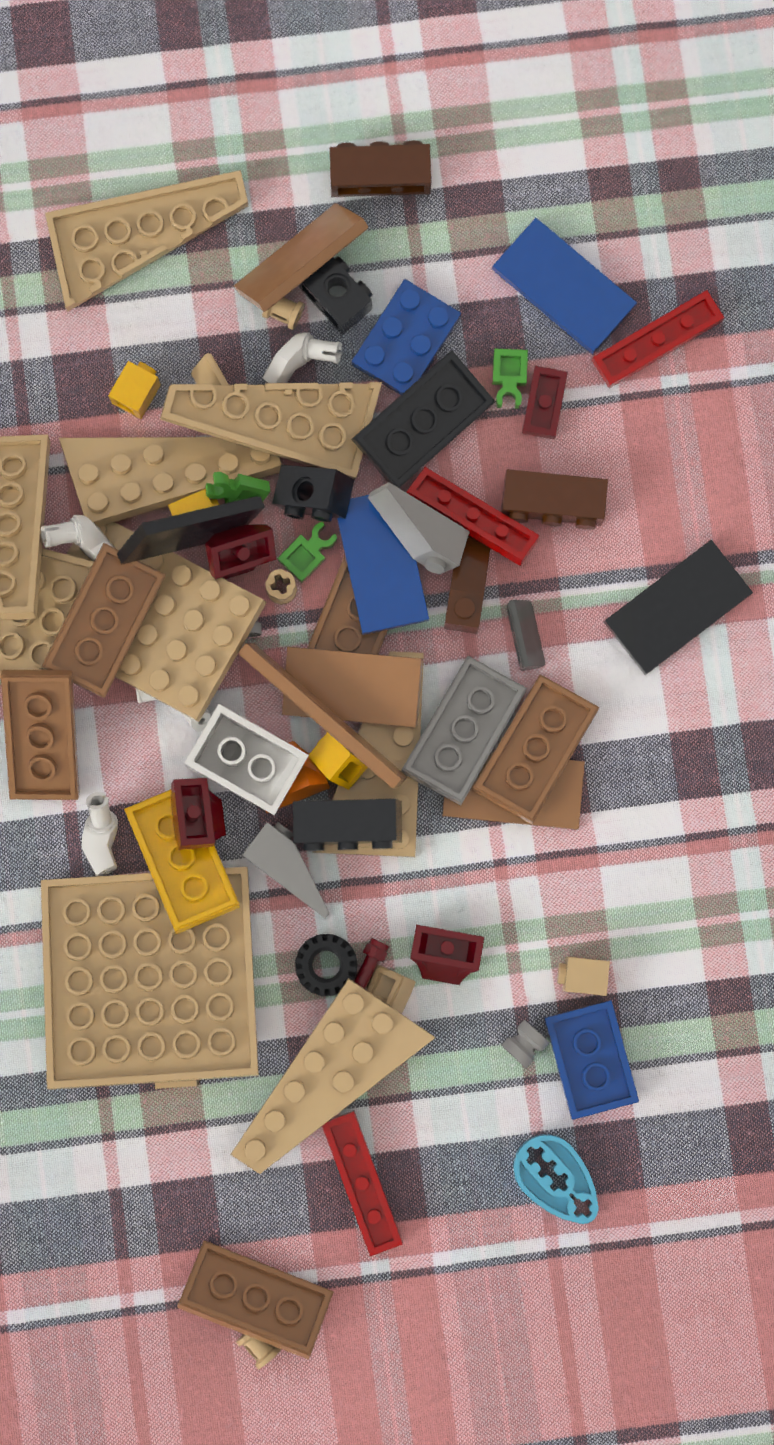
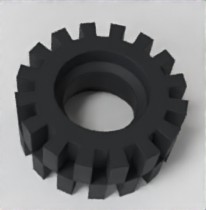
[295,934,358,996]

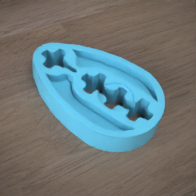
[513,1134,599,1224]

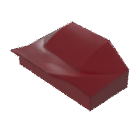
[205,524,277,580]
[171,778,226,850]
[410,924,485,985]

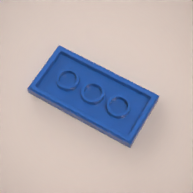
[492,218,637,355]
[337,488,429,635]

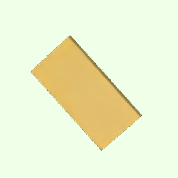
[124,789,240,934]

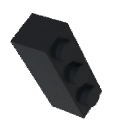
[293,798,402,851]

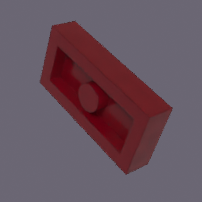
[522,366,568,440]

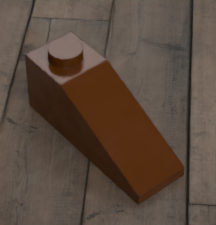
[444,535,490,634]

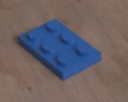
[352,278,461,395]
[544,1000,639,1120]

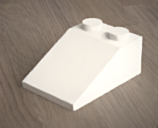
[184,704,309,816]

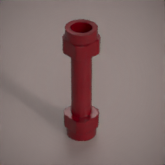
[354,938,390,989]

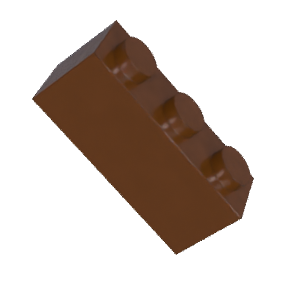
[329,140,431,197]
[501,469,608,530]

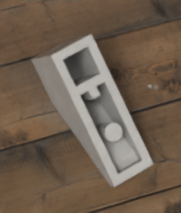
[368,482,469,575]
[242,822,329,919]

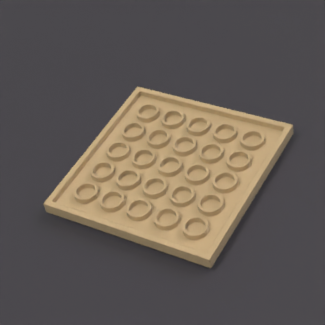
[41,867,259,1090]

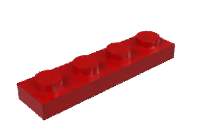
[592,290,725,388]
[407,467,540,566]
[322,1111,403,1257]

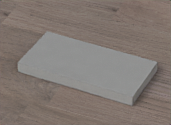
[401,656,527,806]

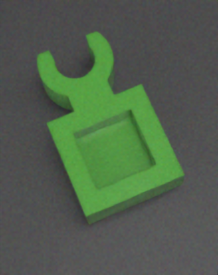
[492,348,528,409]
[205,472,271,503]
[277,522,338,583]

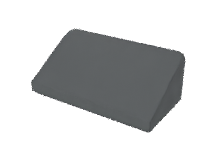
[506,600,545,671]

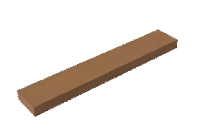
[239,643,407,788]

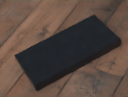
[351,350,496,488]
[117,496,265,565]
[604,539,753,675]

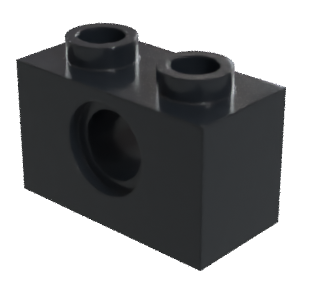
[298,256,373,335]
[272,465,355,522]

